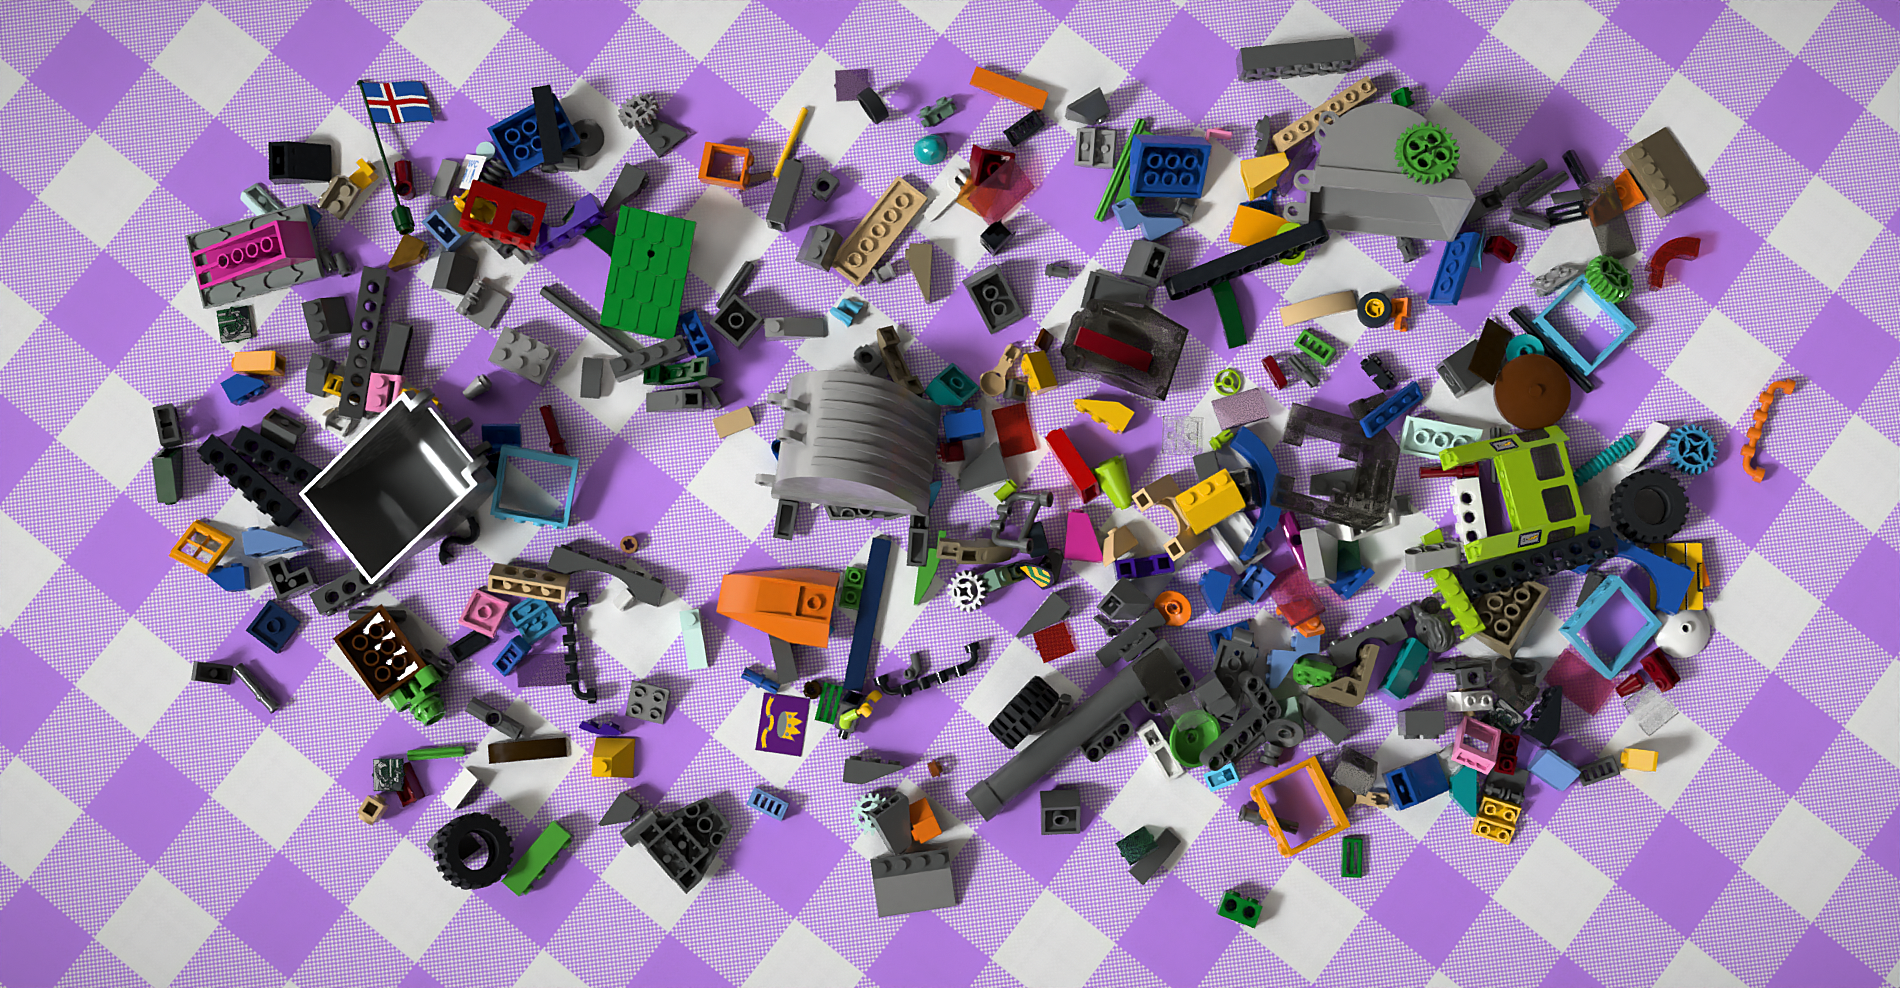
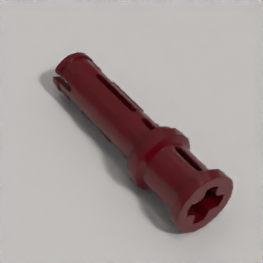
[539,405,570,456]
[1419,462,1479,479]

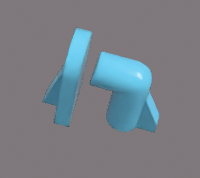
[830,299,864,327]

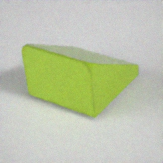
[1420,528,1444,545]

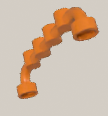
[1740,378,1796,483]

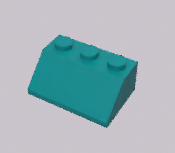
[1378,637,1429,701]

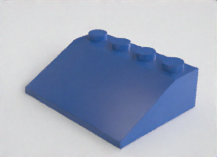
[487,93,581,178]
[1130,134,1212,198]

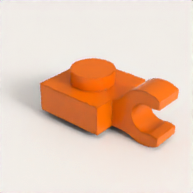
[1390,297,1412,332]

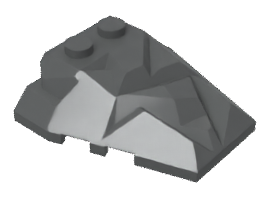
[634,797,733,894]

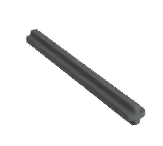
[540,285,635,356]

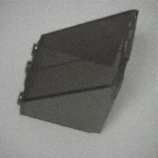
[1060,299,1189,401]

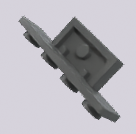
[1095,607,1166,668]

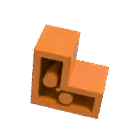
[909,797,942,844]

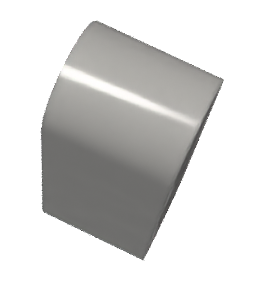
[1405,541,1461,572]

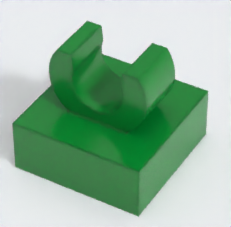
[1391,87,1415,108]

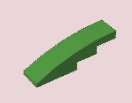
[913,530,947,606]

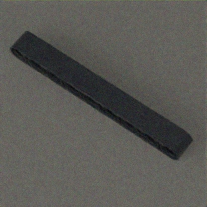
[1164,219,1330,301]

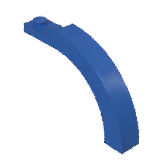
[1229,426,1283,561]

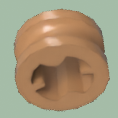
[620,536,639,554]

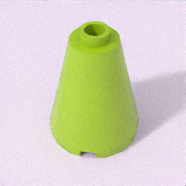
[1090,454,1134,510]

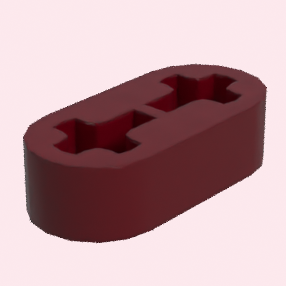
[1261,355,1288,391]

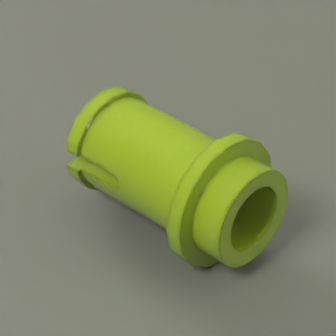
[1209,428,1234,450]
[994,479,1018,503]

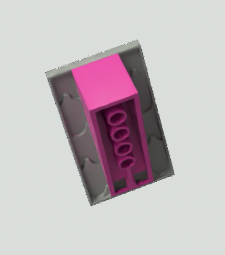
[185,203,325,309]

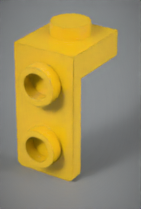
[348,158,379,194]

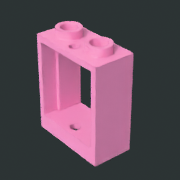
[1451,715,1501,775]

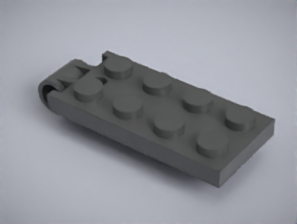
[1198,627,1259,724]

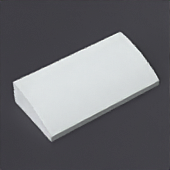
[1206,510,1271,575]

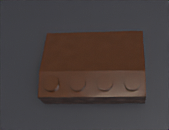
[333,604,427,703]

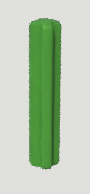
[407,746,466,761]

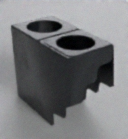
[980,219,1016,257]

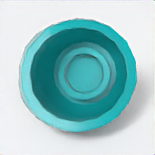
[914,134,948,165]

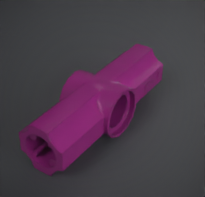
[1279,510,1306,570]

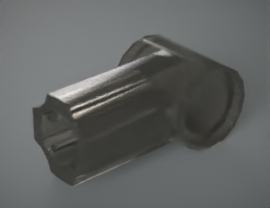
[1348,392,1388,423]

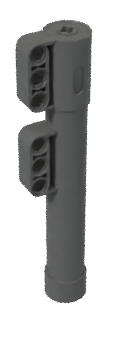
[965,638,1194,822]

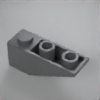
[646,389,704,412]
[843,755,904,784]

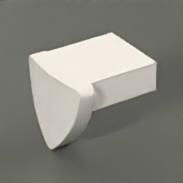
[321,408,353,437]

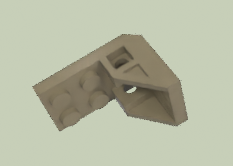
[1307,644,1380,707]

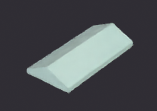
[1398,415,1483,464]

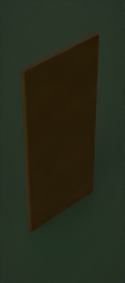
[1468,318,1512,385]

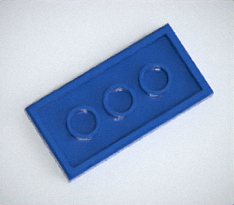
[1427,232,1480,306]

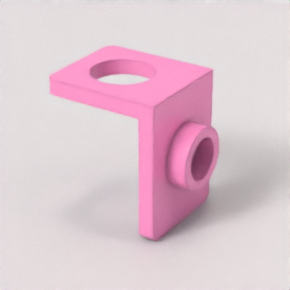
[1205,127,1232,142]

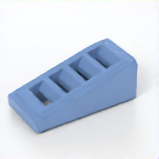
[746,787,790,821]

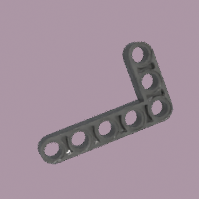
[1199,671,1281,771]

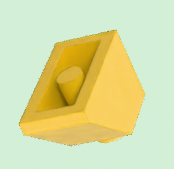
[1620,748,1659,772]

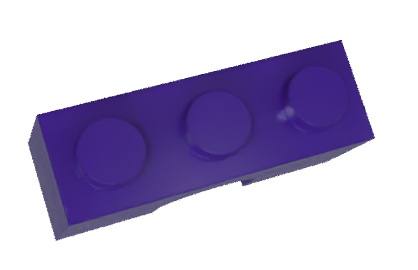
[1113,553,1175,581]

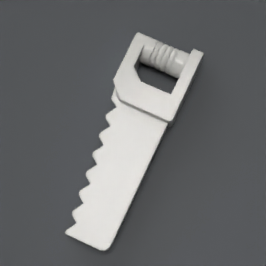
[922,169,973,222]

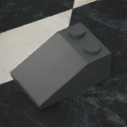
[962,263,1024,335]

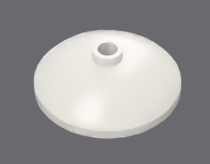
[1653,610,1710,658]

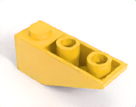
[1073,399,1135,434]

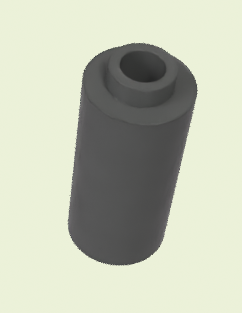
[620,808,663,847]

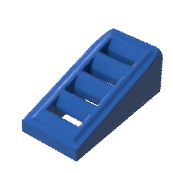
[492,635,532,677]

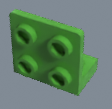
[1293,657,1337,688]

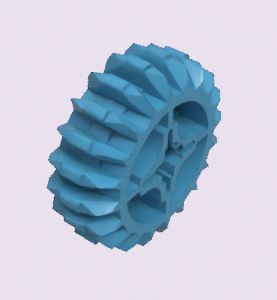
[1665,424,1719,476]

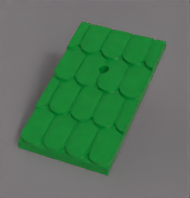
[600,205,697,340]

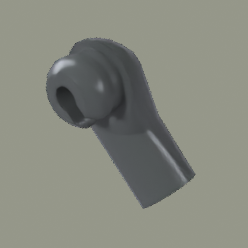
[903,653,922,680]

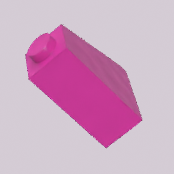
[1063,509,1103,563]

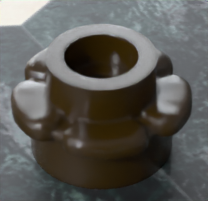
[803,680,822,699]

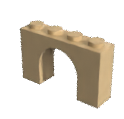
[1131,474,1211,561]

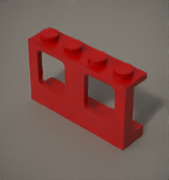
[458,179,547,251]

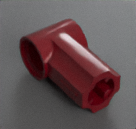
[394,160,416,201]

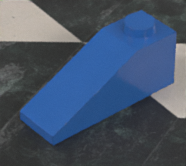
[679,309,720,367]

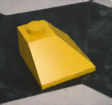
[591,738,635,778]

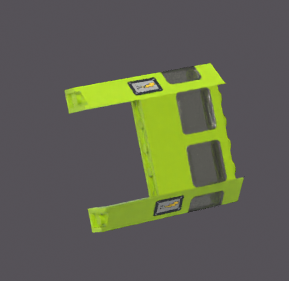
[1438,425,1591,564]

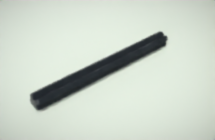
[1508,307,1595,393]

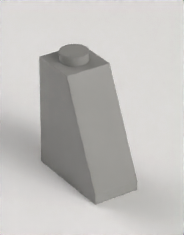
[1300,527,1338,587]

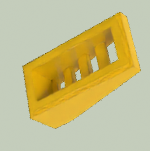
[323,373,362,404]

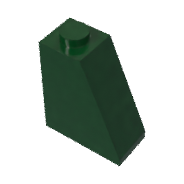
[152,447,183,505]

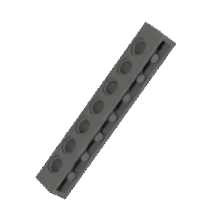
[337,266,390,422]

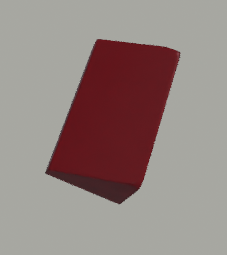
[388,762,425,807]

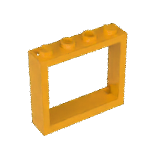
[1250,756,1351,858]

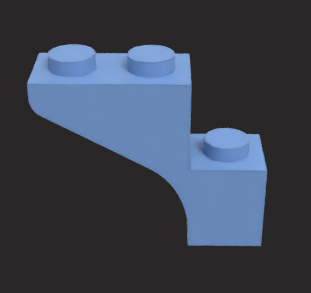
[1112,198,1184,241]
[1265,632,1320,689]

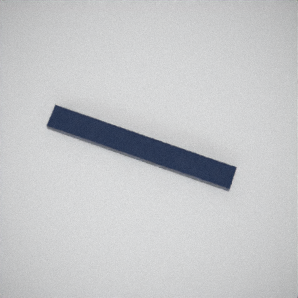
[843,537,892,692]

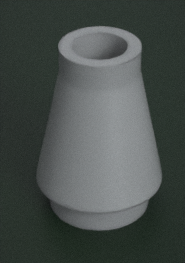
[463,374,492,400]

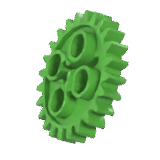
[1394,122,1460,185]

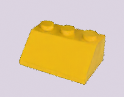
[1175,468,1246,535]

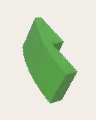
[839,566,866,611]

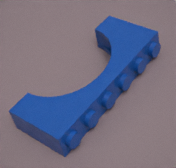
[1570,523,1695,616]

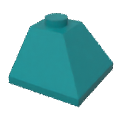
[925,363,980,406]

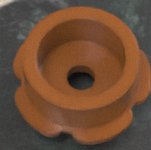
[927,759,943,778]

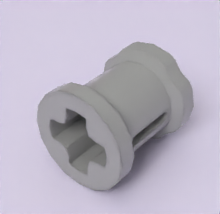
[872,261,896,285]

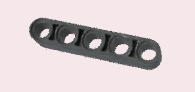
[379,321,413,407]

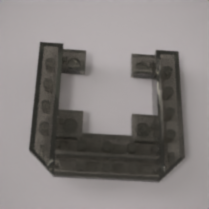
[1270,403,1400,531]

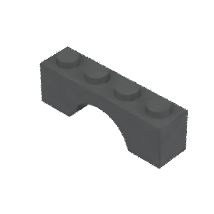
[609,335,690,383]
[1326,614,1408,669]

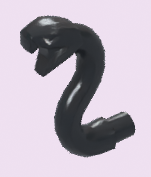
[438,516,480,566]

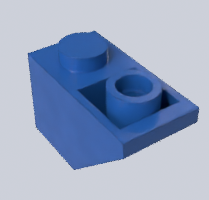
[220,374,270,406]
[207,563,251,592]

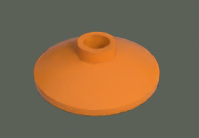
[1154,590,1192,626]

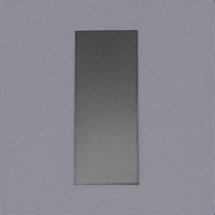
[1550,188,1591,204]

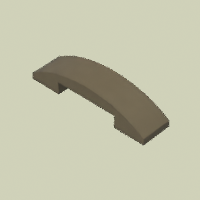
[876,325,925,395]

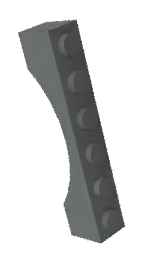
[547,544,666,607]

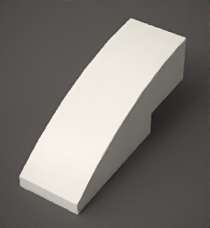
[1135,719,1184,782]

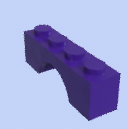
[527,193,607,255]

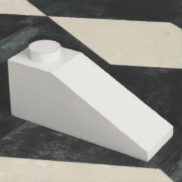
[1334,508,1396,542]

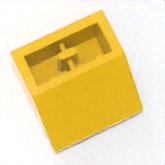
[1020,350,1058,396]

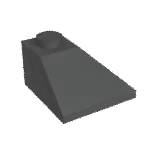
[1065,87,1110,126]

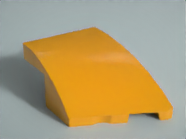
[1229,205,1290,247]

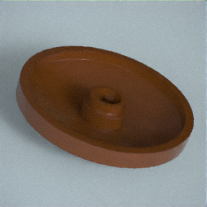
[1493,354,1571,431]

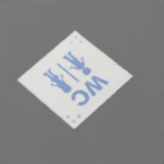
[454,154,486,189]

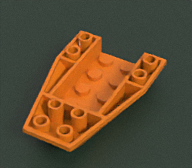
[716,568,840,649]

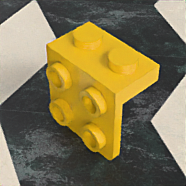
[453,189,497,224]

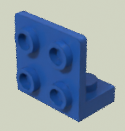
[1328,548,1375,601]

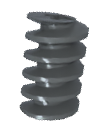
[478,157,511,186]

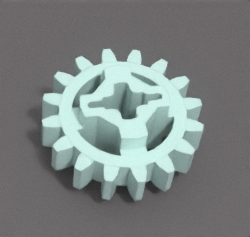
[850,793,886,836]

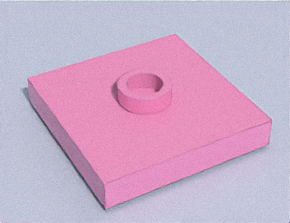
[458,588,511,638]

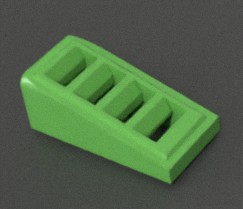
[1294,329,1337,367]

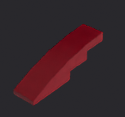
[1073,327,1153,373]

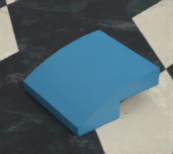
[507,598,562,646]

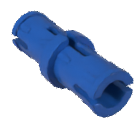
[741,667,780,695]

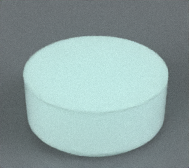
[476,142,496,162]

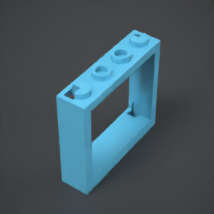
[1531,273,1637,376]
[490,444,580,530]
[1559,574,1662,680]

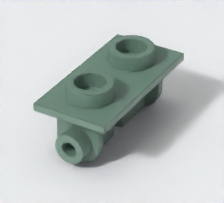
[916,96,957,128]

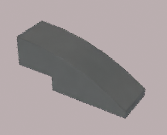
[773,499,799,541]
[906,506,931,567]
[768,634,799,685]
[1298,692,1350,746]
[1128,828,1181,885]

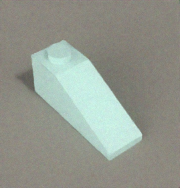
[679,609,708,670]

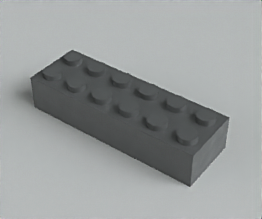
[1236,37,1356,83]

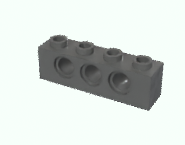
[309,568,393,617]

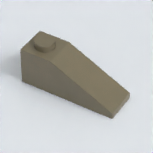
[905,243,932,304]

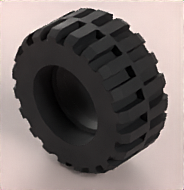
[1609,469,1690,544]
[988,676,1060,750]
[433,812,514,890]

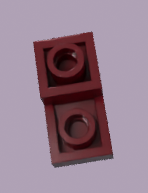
[1494,732,1520,776]

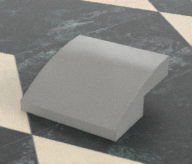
[1074,128,1117,169]

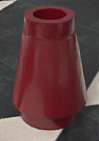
[1615,672,1646,698]

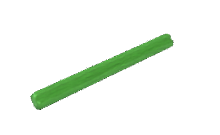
[1094,118,1146,222]

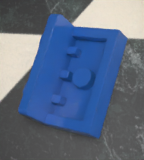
[481,424,522,454]
[1233,561,1278,606]

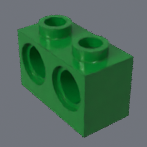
[1216,890,1263,929]

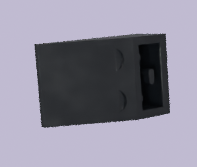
[268,141,332,185]
[1520,685,1563,748]

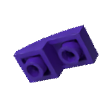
[579,719,623,736]

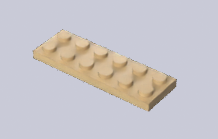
[831,176,928,287]

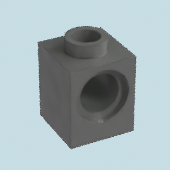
[811,169,840,202]
[853,344,883,375]
[1454,667,1487,689]

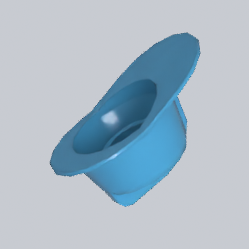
[1470,228,1486,273]

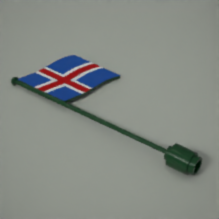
[357,80,434,235]

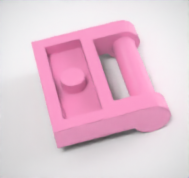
[365,372,406,413]

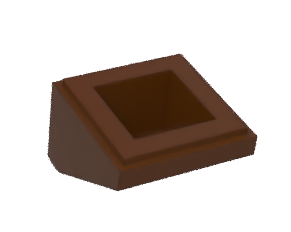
[1034,328,1054,353]

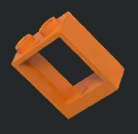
[698,141,754,190]

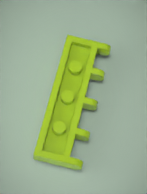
[1423,567,1486,641]

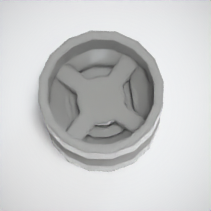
[512,247,538,265]
[1438,742,1460,769]

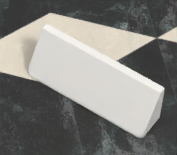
[1618,422,1670,473]

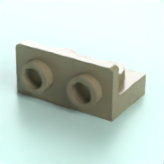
[317,175,362,220]

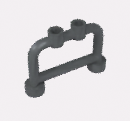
[990,491,1054,554]

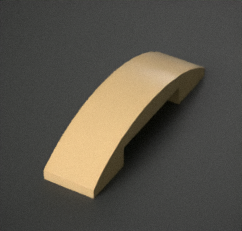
[1279,291,1357,327]

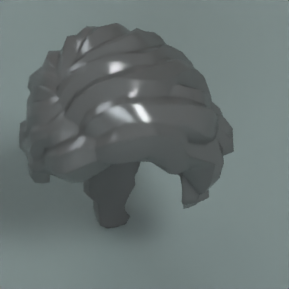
[1410,602,1457,653]

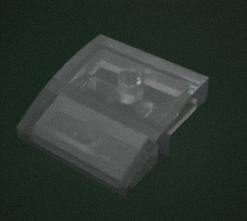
[1162,416,1204,456]
[1622,680,1679,736]

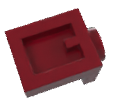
[1483,236,1518,263]
[936,441,965,464]

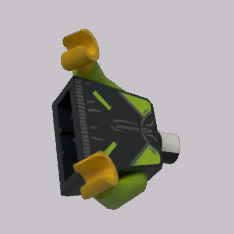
[835,690,882,740]

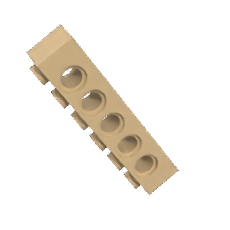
[1270,75,1378,154]

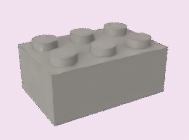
[488,326,560,387]

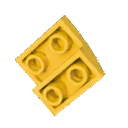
[1471,793,1522,845]

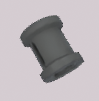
[1173,198,1197,221]
[1394,495,1413,516]

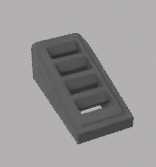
[1576,755,1620,787]

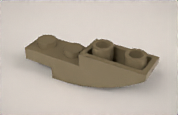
[936,537,1013,565]

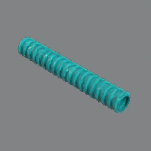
[1542,434,1636,510]

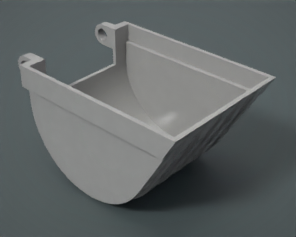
[1283,103,1476,242]
[755,370,941,517]

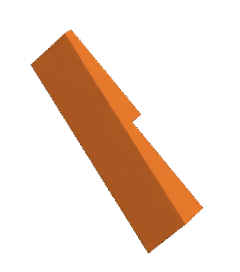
[969,66,1049,113]

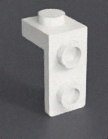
[1446,690,1493,712]

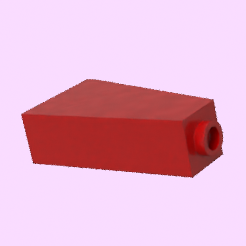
[1045,428,1101,505]

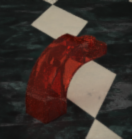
[1644,237,1701,292]

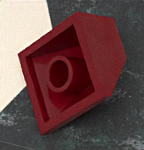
[969,144,1016,190]

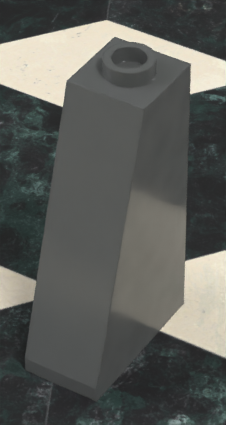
[766,158,805,232]

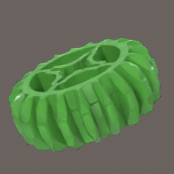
[1584,255,1634,304]

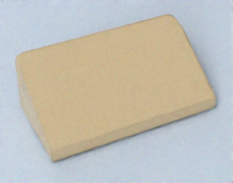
[712,406,755,439]

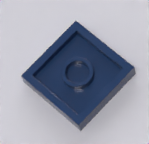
[246,599,302,654]

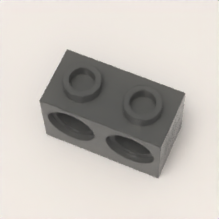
[152,403,184,448]

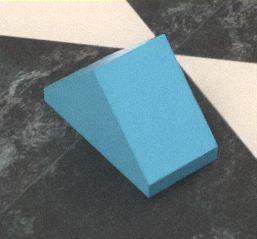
[1203,762,1241,792]

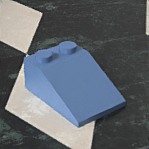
[242,526,313,558]

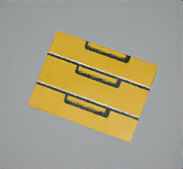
[1649,543,1703,610]

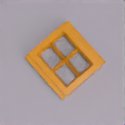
[169,519,235,576]

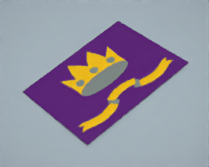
[755,693,810,757]

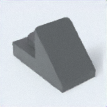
[697,376,725,411]
[191,661,233,685]

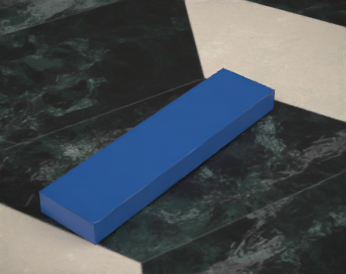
[1359,381,1424,438]

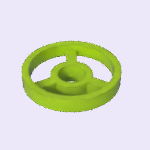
[1214,369,1241,396]

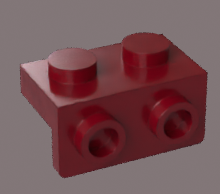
[1639,648,1681,693]

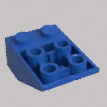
[1382,753,1450,811]

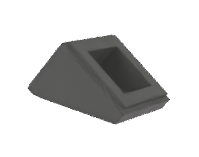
[1003,379,1028,402]

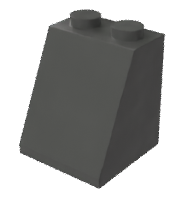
[1434,339,1483,398]

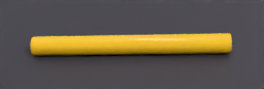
[773,107,809,179]

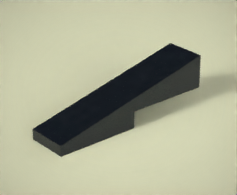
[531,85,564,166]

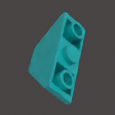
[1449,764,1480,817]

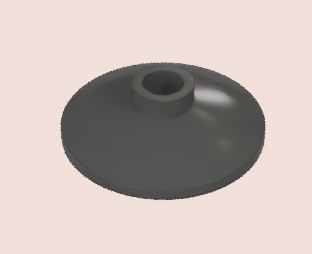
[570,120,604,157]
[1264,719,1304,748]

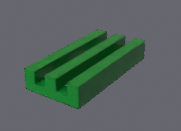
[815,682,843,725]
[1341,838,1363,878]

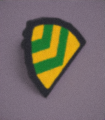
[1015,556,1054,590]

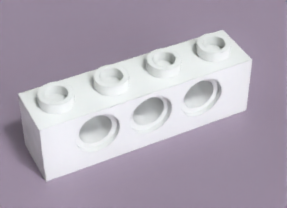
[1450,477,1487,557]

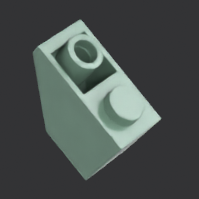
[980,561,1025,594]

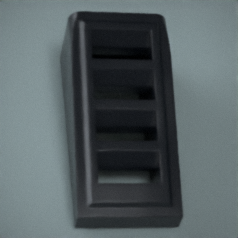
[1003,110,1046,147]

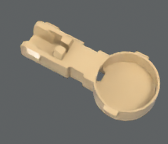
[979,343,1022,397]
[1332,781,1390,810]

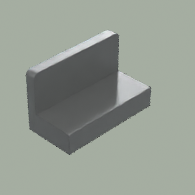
[260,408,307,452]

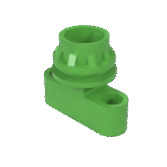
[389,664,447,727]

